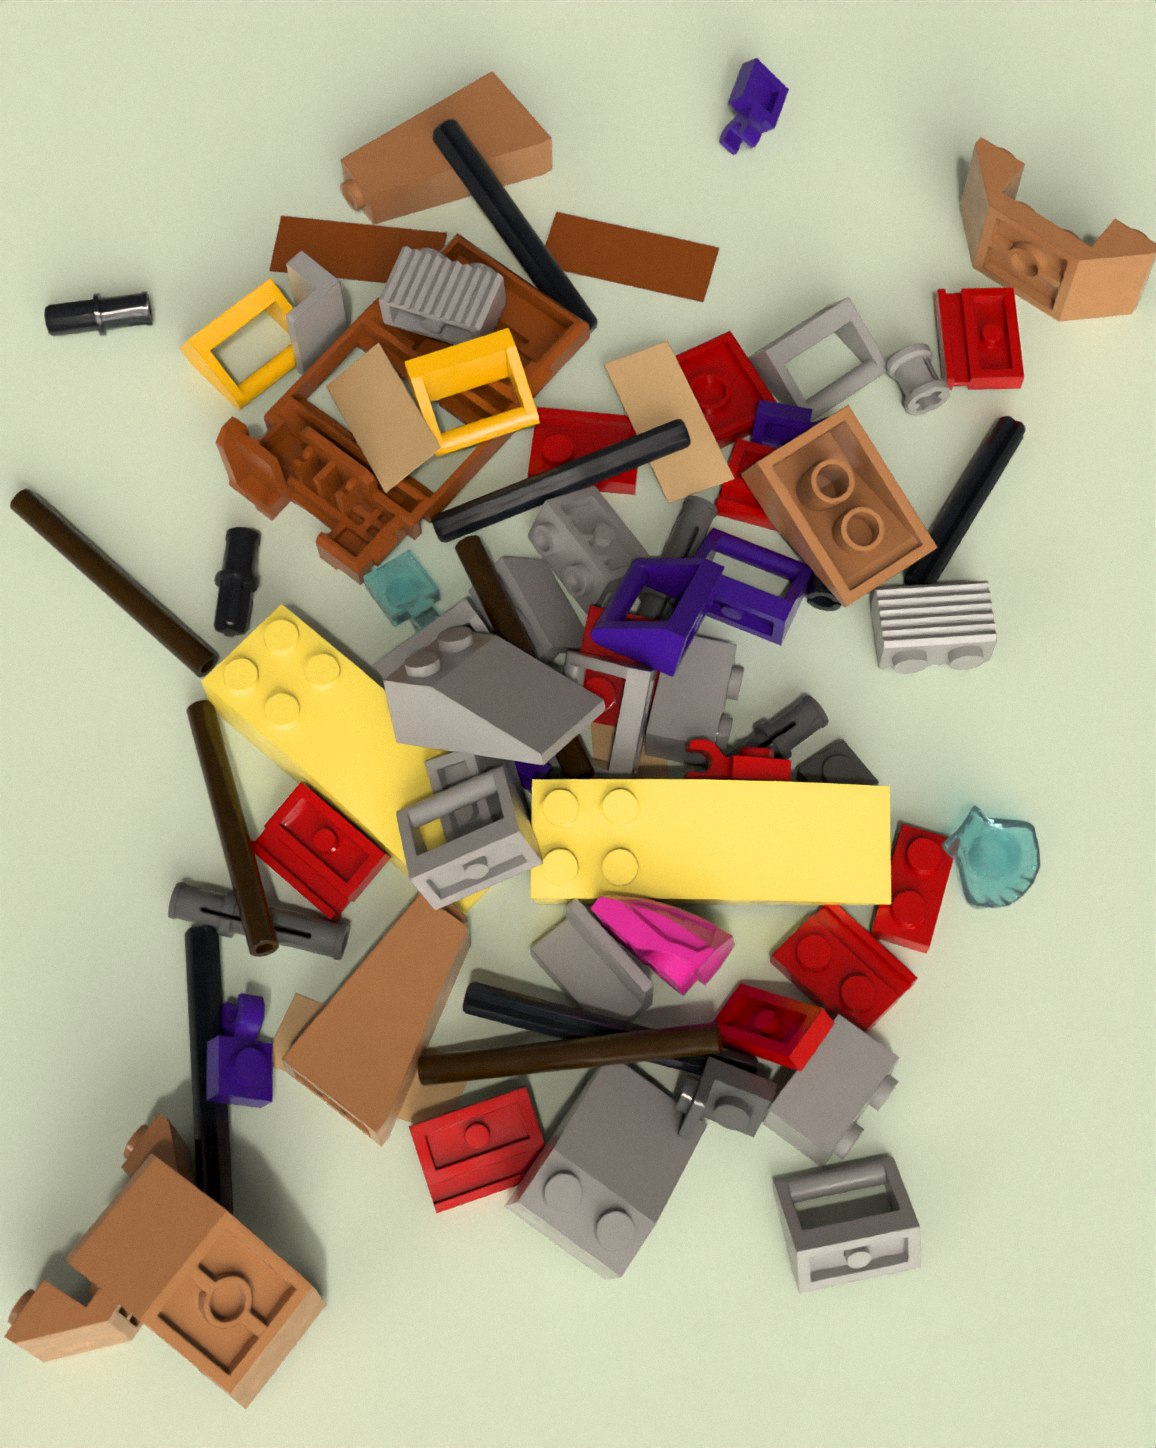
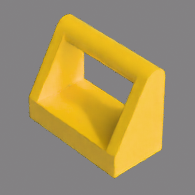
[179,278,297,410]
[404,328,540,457]

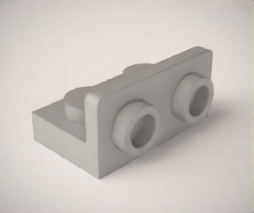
[528,485,651,615]

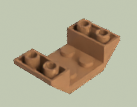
[959,137,1156,322]
[4,1113,196,1362]
[64,1153,326,1409]

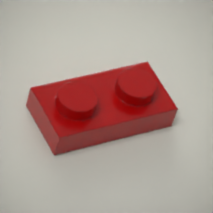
[870,824,959,954]
[713,983,835,1072]

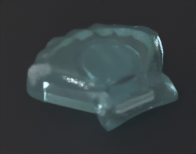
[942,805,1040,909]

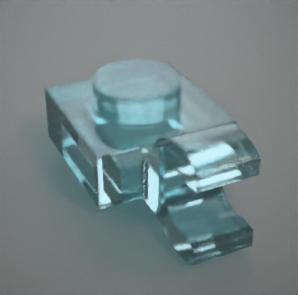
[363,549,441,633]

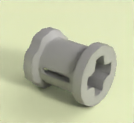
[886,343,950,415]

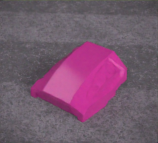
[590,895,735,996]

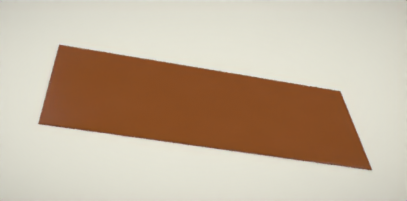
[545,212,719,302]
[269,216,447,283]

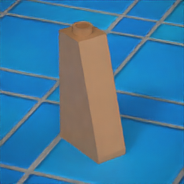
[340,71,552,225]
[282,893,471,1147]

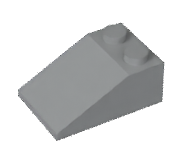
[383,627,606,765]
[504,1064,708,1279]

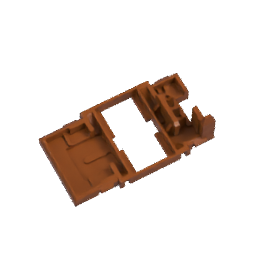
[215,233,590,585]

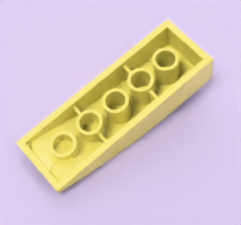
[201,604,492,915]
[531,779,891,905]

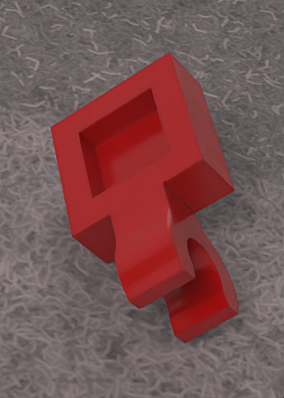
[684,739,791,782]

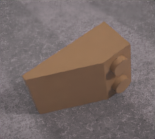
[741,405,938,607]

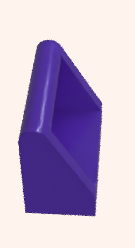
[693,528,814,646]
[591,558,725,677]

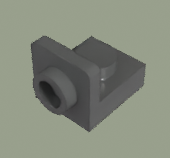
[674,1056,778,1140]

